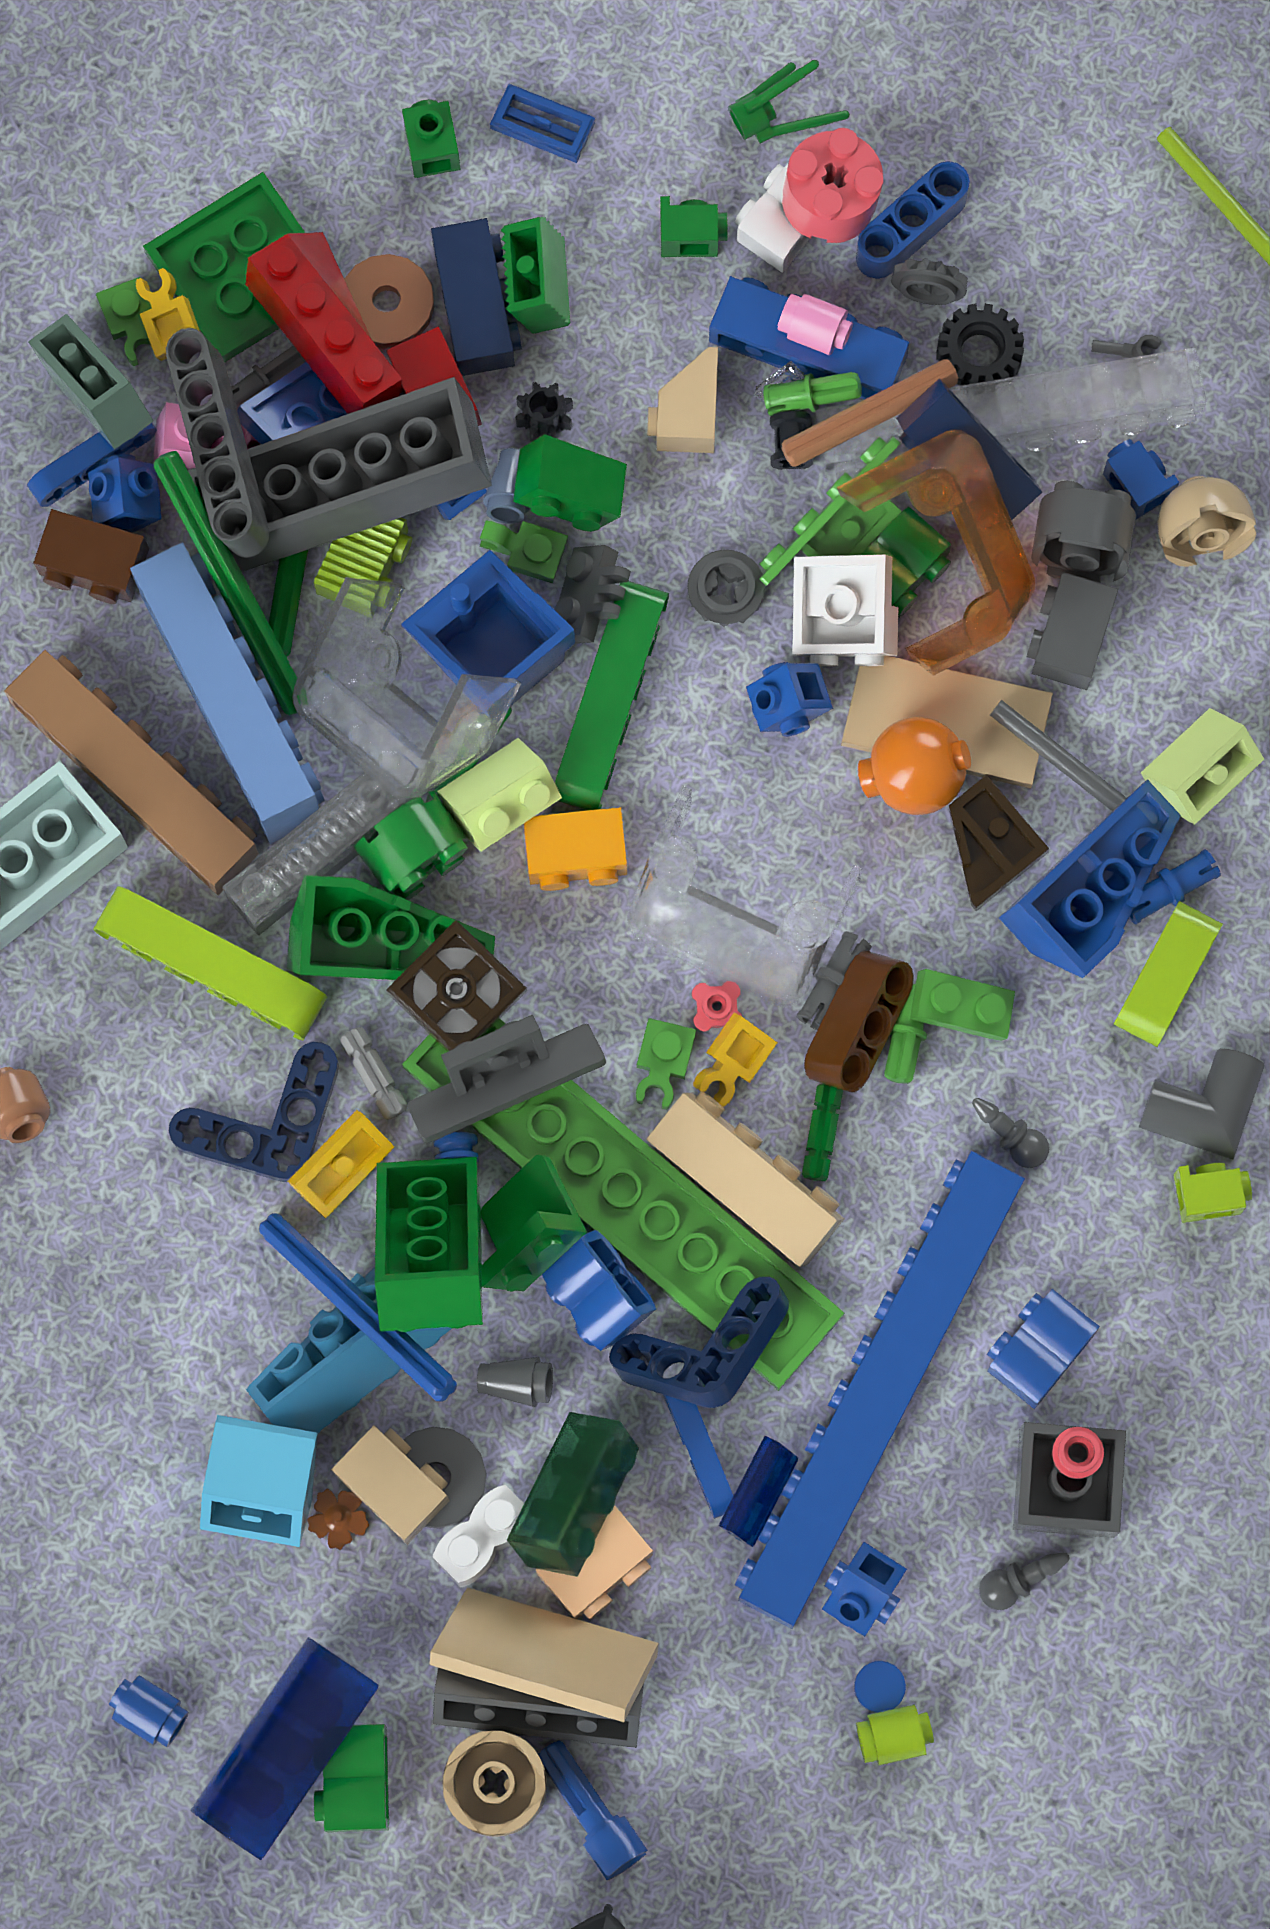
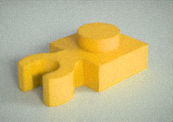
[136,268,200,361]
[693,1012,778,1107]

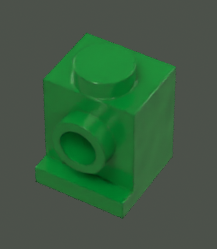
[660,196,728,257]

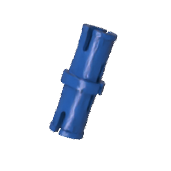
[1130,849,1221,925]

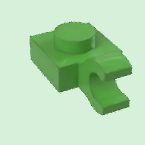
[480,520,568,584]

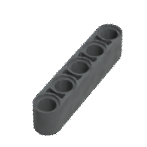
[166,328,269,558]

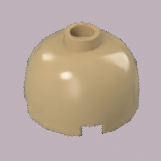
[1157,476,1256,567]

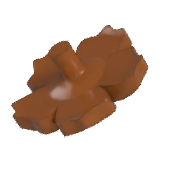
[307,1489,369,1550]

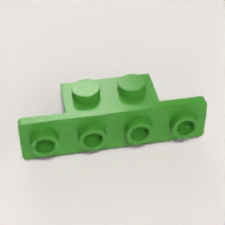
[759,435,902,586]

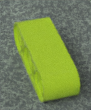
[1114,901,1223,1047]

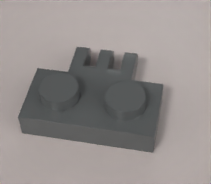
[554,545,631,644]

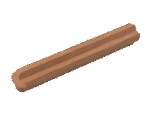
[782,359,958,467]

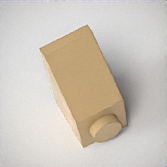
[647,347,718,453]

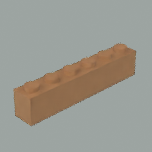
[4,650,259,896]

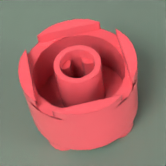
[782,128,883,243]

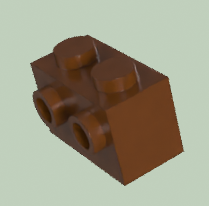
[33,509,149,604]

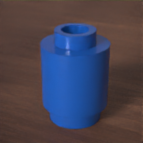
[109,1675,189,1747]

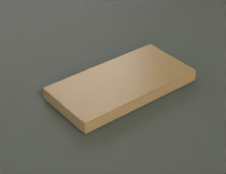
[841,656,1053,788]
[429,1587,659,1722]

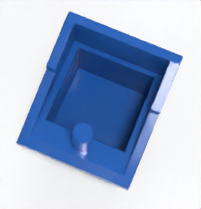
[401,550,575,722]

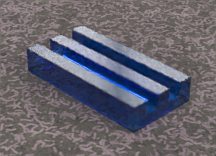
[718,1436,798,1547]

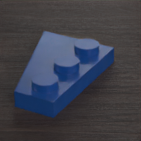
[237,362,347,445]

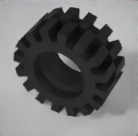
[936,303,1024,396]

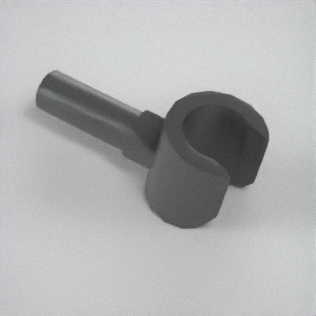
[1091,335,1161,368]

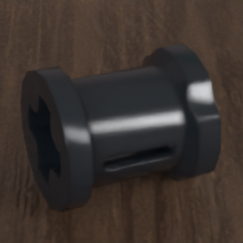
[770,411,814,470]

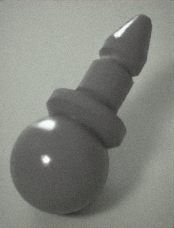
[972,1098,1049,1168]
[979,1552,1070,1610]

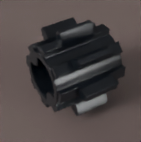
[515,382,573,442]

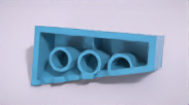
[246,1255,452,1434]

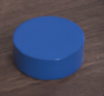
[854,1661,906,1713]

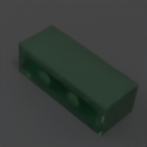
[507,1412,639,1577]

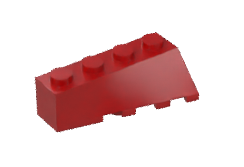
[245,232,402,414]

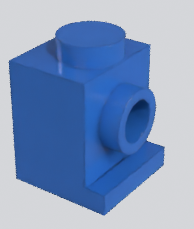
[1103,439,1179,519]

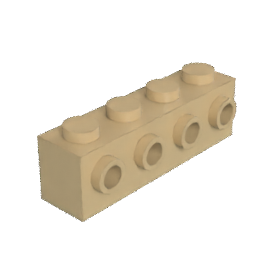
[646,1091,845,1267]

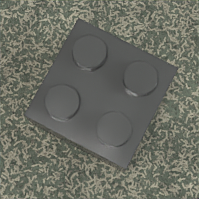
[1013,1422,1126,1538]

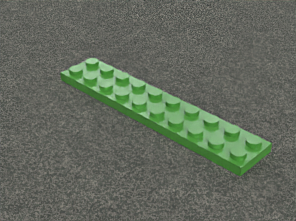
[402,1019,845,1391]

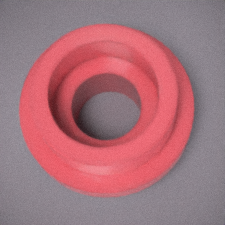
[1052,1427,1104,1479]

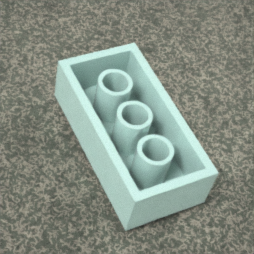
[0,761,128,951]

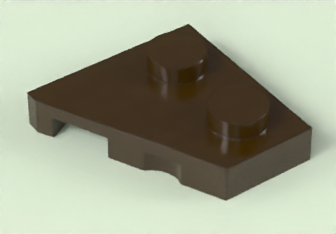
[949,775,1049,911]

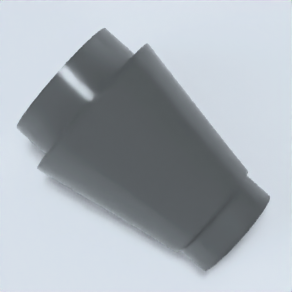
[477,1357,553,1407]

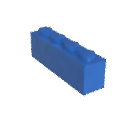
[709,276,910,399]

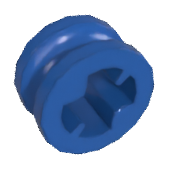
[433,1132,479,1163]

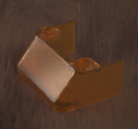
[837,430,1035,676]

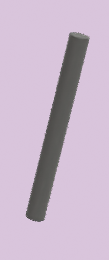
[990,700,1126,811]

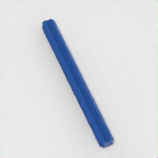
[259,1213,457,1402]

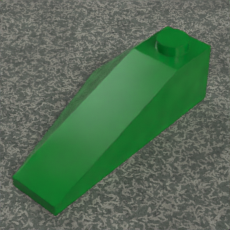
[287,875,495,980]

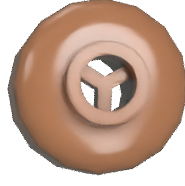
[0,1067,51,1143]

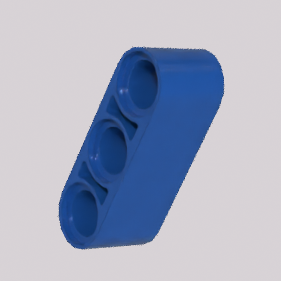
[856,161,970,279]

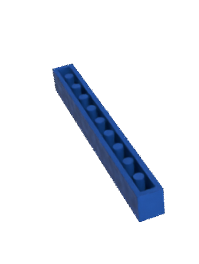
[735,1151,1025,1629]

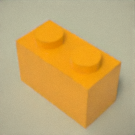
[524,807,627,891]

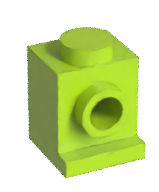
[1173,1163,1252,1223]

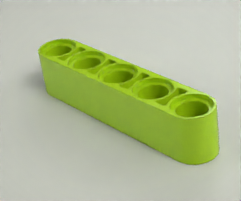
[93,886,328,1041]

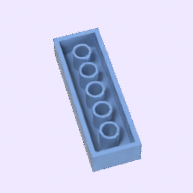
[130,542,325,844]

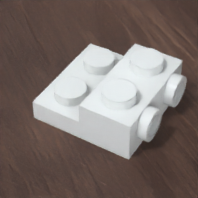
[792,555,898,667]

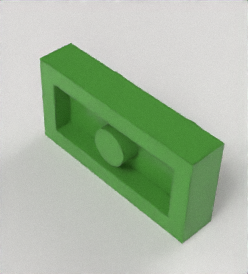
[910,969,1015,1041]

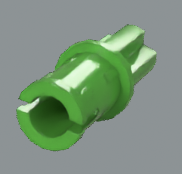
[763,372,862,416]
[884,984,927,1084]

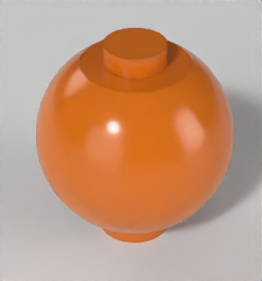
[858,717,971,815]

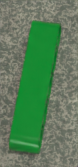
[555,581,669,811]

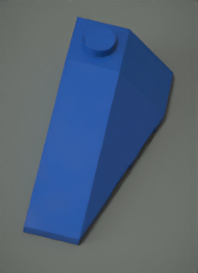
[999,779,1181,978]

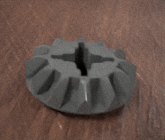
[891,258,968,305]
[687,550,765,627]

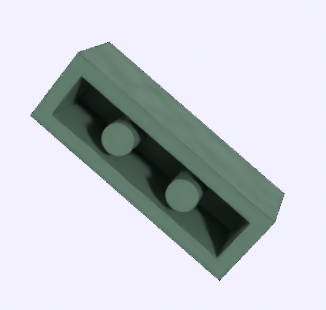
[28,314,154,449]

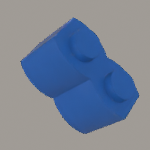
[542,1230,656,1351]
[987,1289,1100,1409]

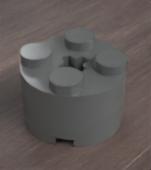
[1031,480,1136,583]

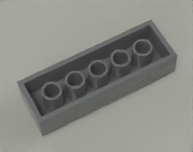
[188,377,492,572]

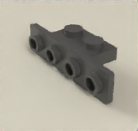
[407,1014,606,1143]

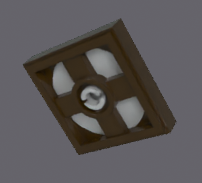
[386,920,527,1052]

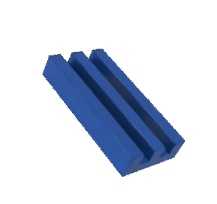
[490,84,595,163]

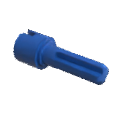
[538,1740,648,1880]

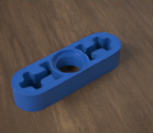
[27,423,157,507]
[663,1395,738,1519]

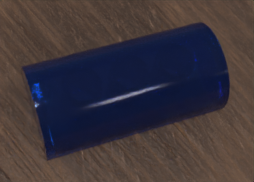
[190,1637,379,1860]

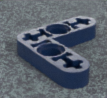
[168,1042,339,1182]
[609,1276,789,1408]

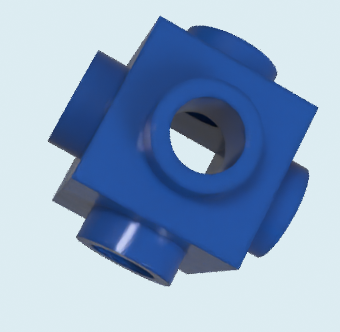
[88,454,162,532]
[746,662,833,737]
[822,1542,907,1637]

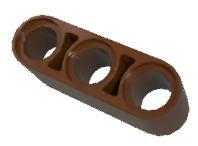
[804,951,914,1092]

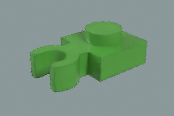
[95,277,152,366]
[636,1018,697,1110]

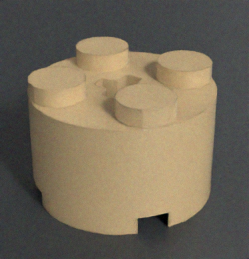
[442,1730,547,1837]

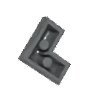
[1139,1048,1264,1160]

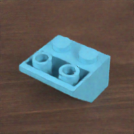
[200,1415,318,1547]

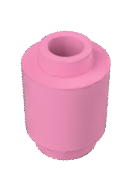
[778,294,853,356]

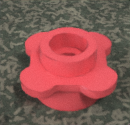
[692,981,742,1032]

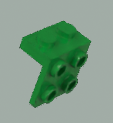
[481,1155,587,1292]

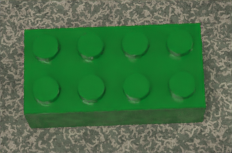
[375,1157,483,1332]

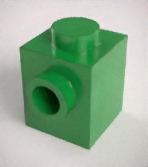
[402,99,461,178]

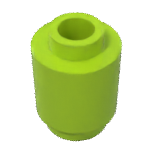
[856,1704,934,1766]

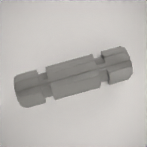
[341,1027,407,1120]

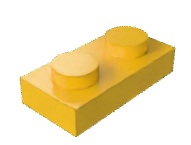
[287,1110,395,1218]

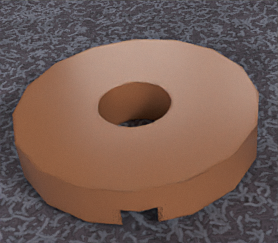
[344,254,435,349]

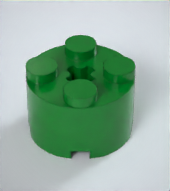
[354,791,469,900]

